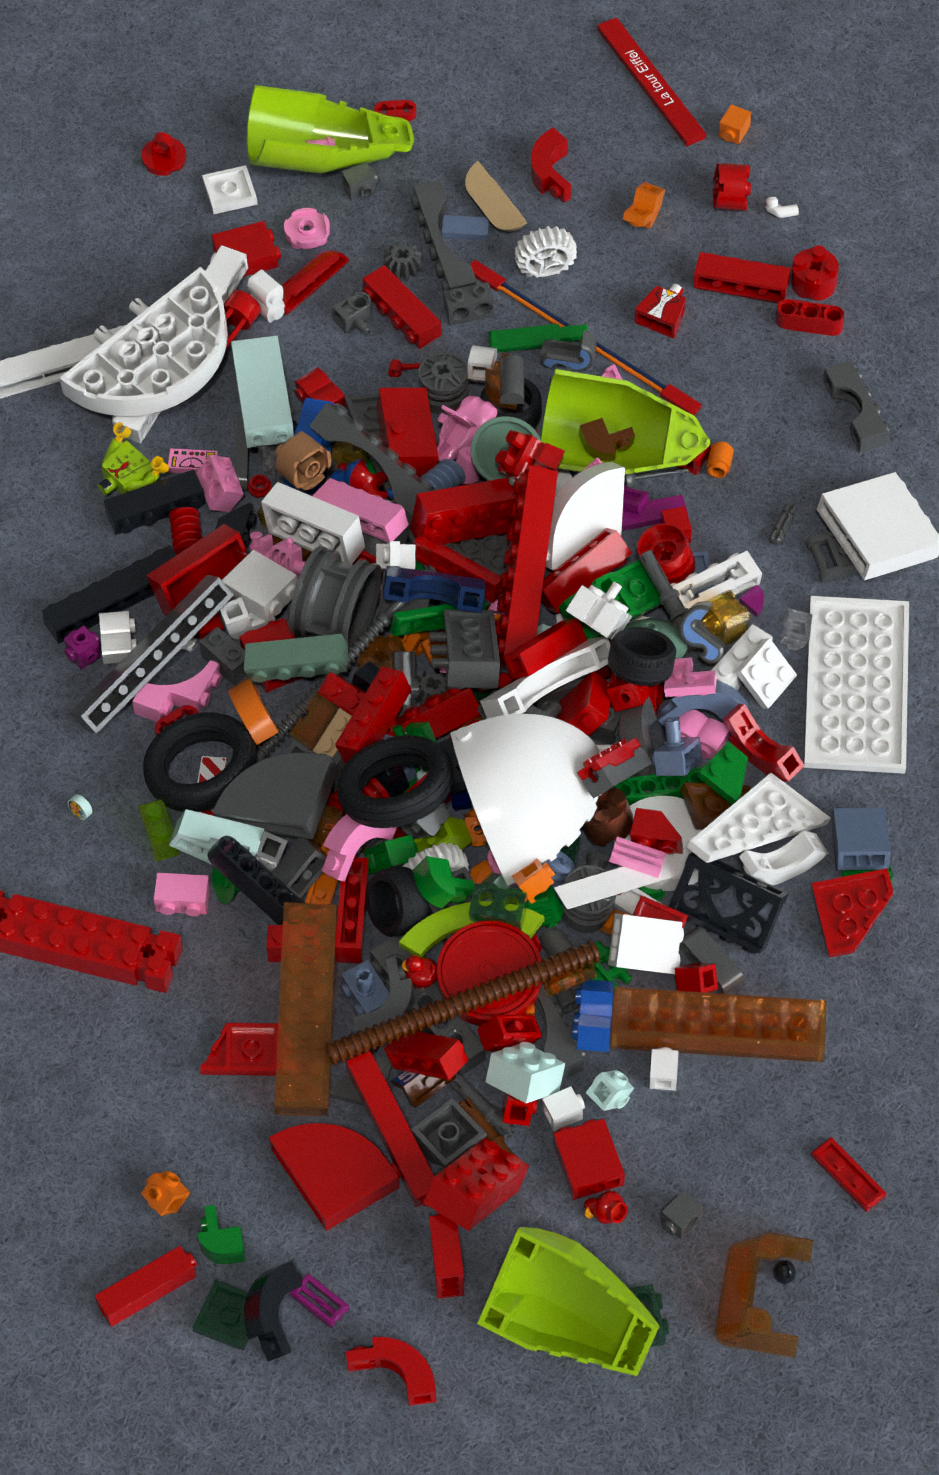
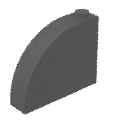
[213,753,339,839]

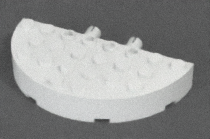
[59,267,228,416]

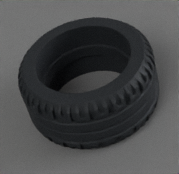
[480,377,542,429]
[608,627,676,686]
[366,866,429,937]

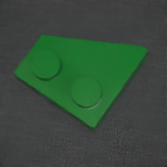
[697,742,748,805]

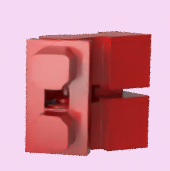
[495,430,565,482]

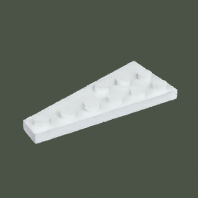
[687,773,831,863]

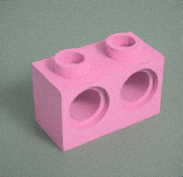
[196,455,244,512]

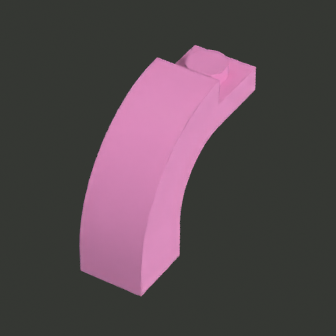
[322,814,397,882]

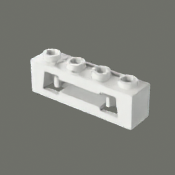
[663,551,762,624]

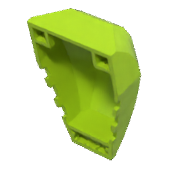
[477,1227,660,1376]

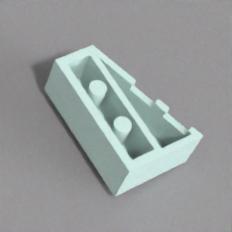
[169,809,264,865]

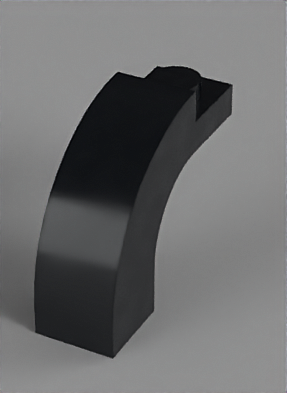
[244,1260,303,1361]

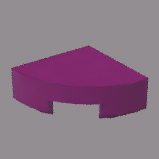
[739,584,764,617]

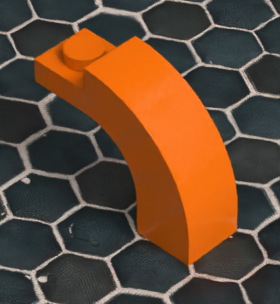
[228,677,279,745]

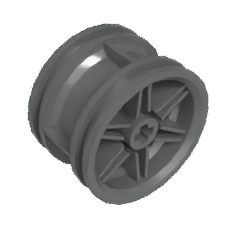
[289,546,382,651]

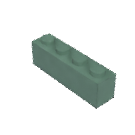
[244,634,348,683]

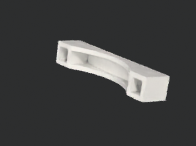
[480,637,610,719]

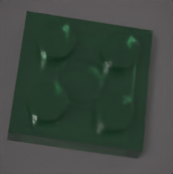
[192,1280,249,1351]

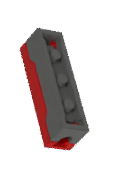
[577,738,652,799]

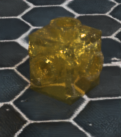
[332,443,367,469]

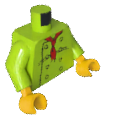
[97,422,169,496]

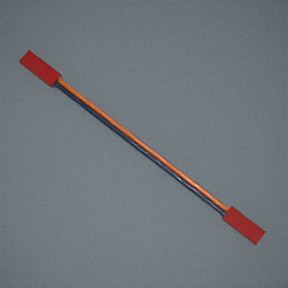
[471,259,702,415]

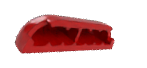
[281,250,350,315]

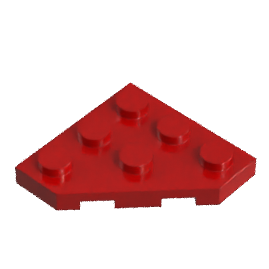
[811,868,894,958]

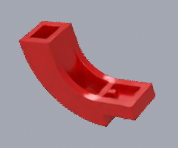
[531,127,571,203]
[723,703,805,782]
[346,1337,436,1406]

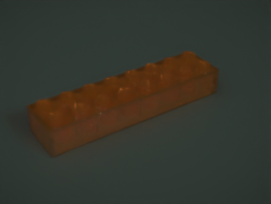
[274,902,337,1117]
[611,987,827,1062]

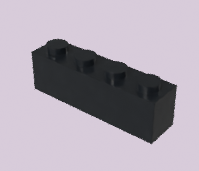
[104,469,206,535]

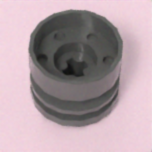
[418,352,468,415]
[560,865,616,933]

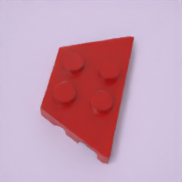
[200,1023,303,1076]

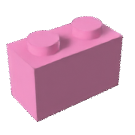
[154,873,210,916]

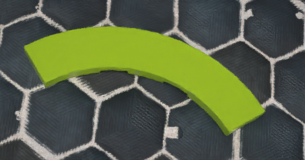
[399,901,545,958]

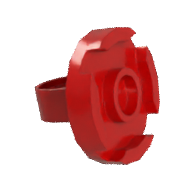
[141,132,187,176]

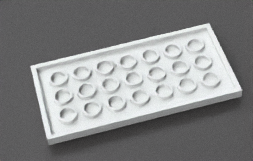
[804,596,909,774]

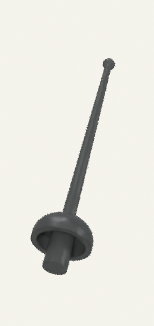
[624,466,707,488]

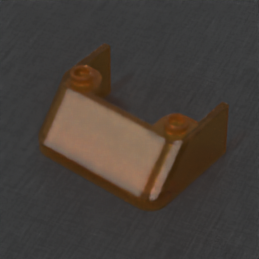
[715,1233,814,1358]

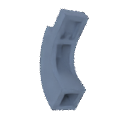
[658,680,748,727]

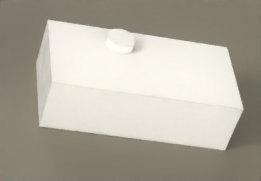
[261,482,365,564]

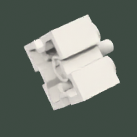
[566,582,632,639]

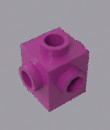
[64,626,101,670]

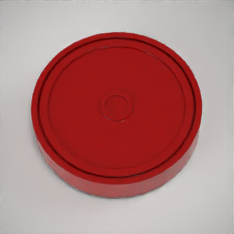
[437,921,542,1026]

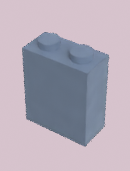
[832,808,890,870]

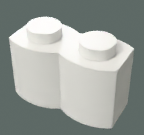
[247,269,285,323]
[99,611,137,664]

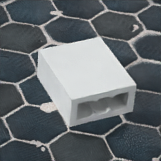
[222,550,298,622]
[608,913,684,974]

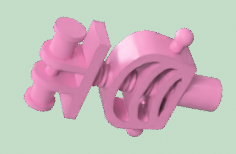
[249,532,306,578]

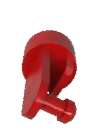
[223,290,261,349]

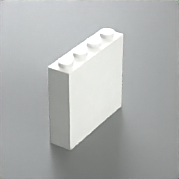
[817,472,939,580]

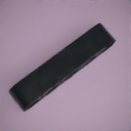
[207,836,316,925]

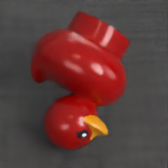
[402,955,437,989]
[583,1191,628,1224]

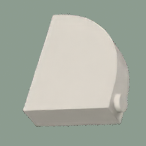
[546,462,625,570]

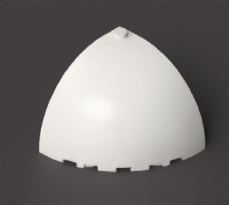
[450,714,602,886]

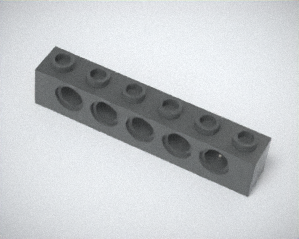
[370,937,486,1075]

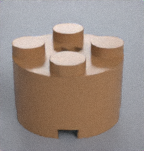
[275,431,332,490]

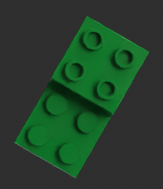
[558,560,661,640]

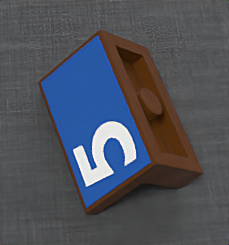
[390,1071,456,1108]

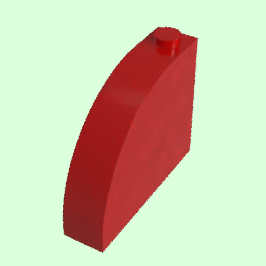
[269,1123,401,1231]

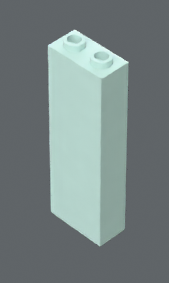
[231,335,294,448]

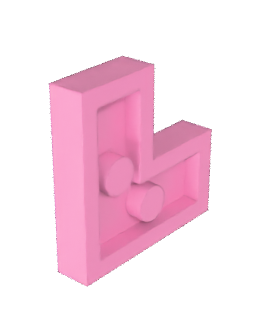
[664,657,717,697]

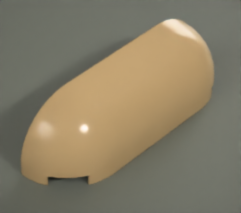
[465,161,527,232]

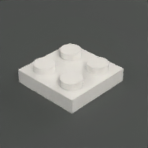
[202,165,258,214]
[735,638,797,709]

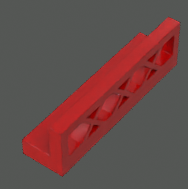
[414,535,503,603]

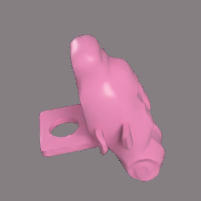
[437,395,497,462]

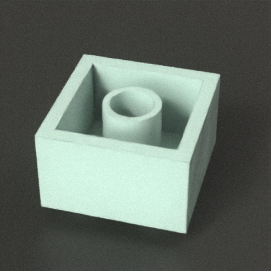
[486,1042,565,1103]

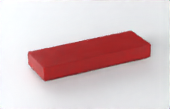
[811,1137,887,1212]

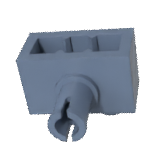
[652,717,703,776]
[339,960,389,1016]

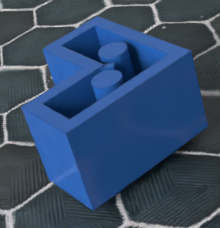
[572,979,614,1052]

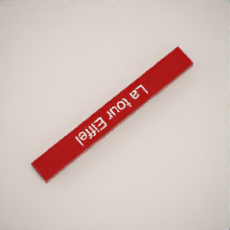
[597,17,706,147]

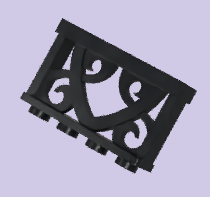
[668,852,789,954]

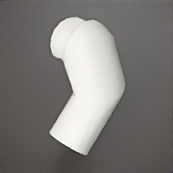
[765,197,799,218]

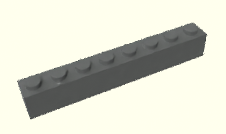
[70,575,234,734]

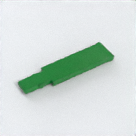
[488,324,588,353]

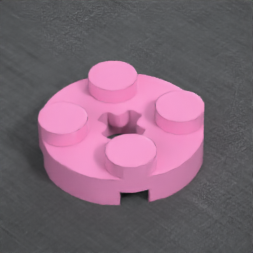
[284,208,330,249]

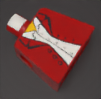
[634,284,686,339]

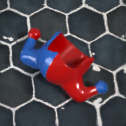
[330,459,394,499]

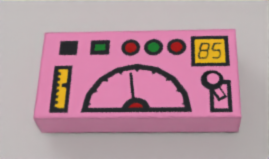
[168,448,218,473]

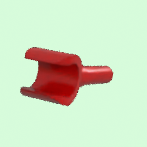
[388,359,421,377]

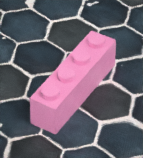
[313,478,409,542]

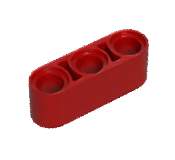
[776,299,844,336]

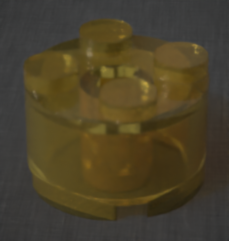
[700,590,751,646]

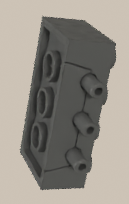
[429,609,500,690]

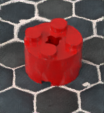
[712,163,751,211]
[791,245,839,301]

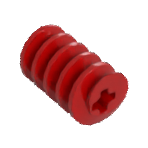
[169,507,202,555]

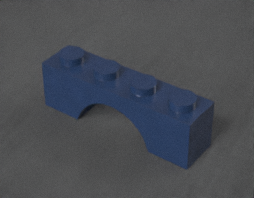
[383,566,486,613]

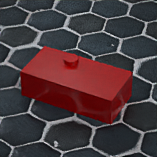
[376,388,439,477]

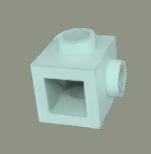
[586,1070,634,1111]

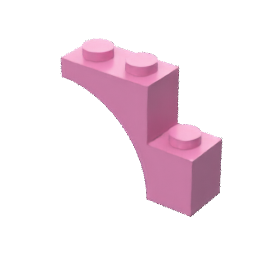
[132,660,222,722]

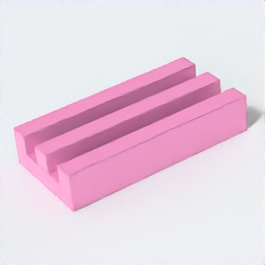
[609,837,666,878]

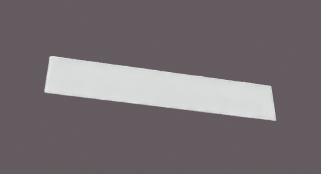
[554,848,688,910]

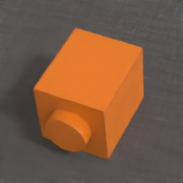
[718,104,751,144]

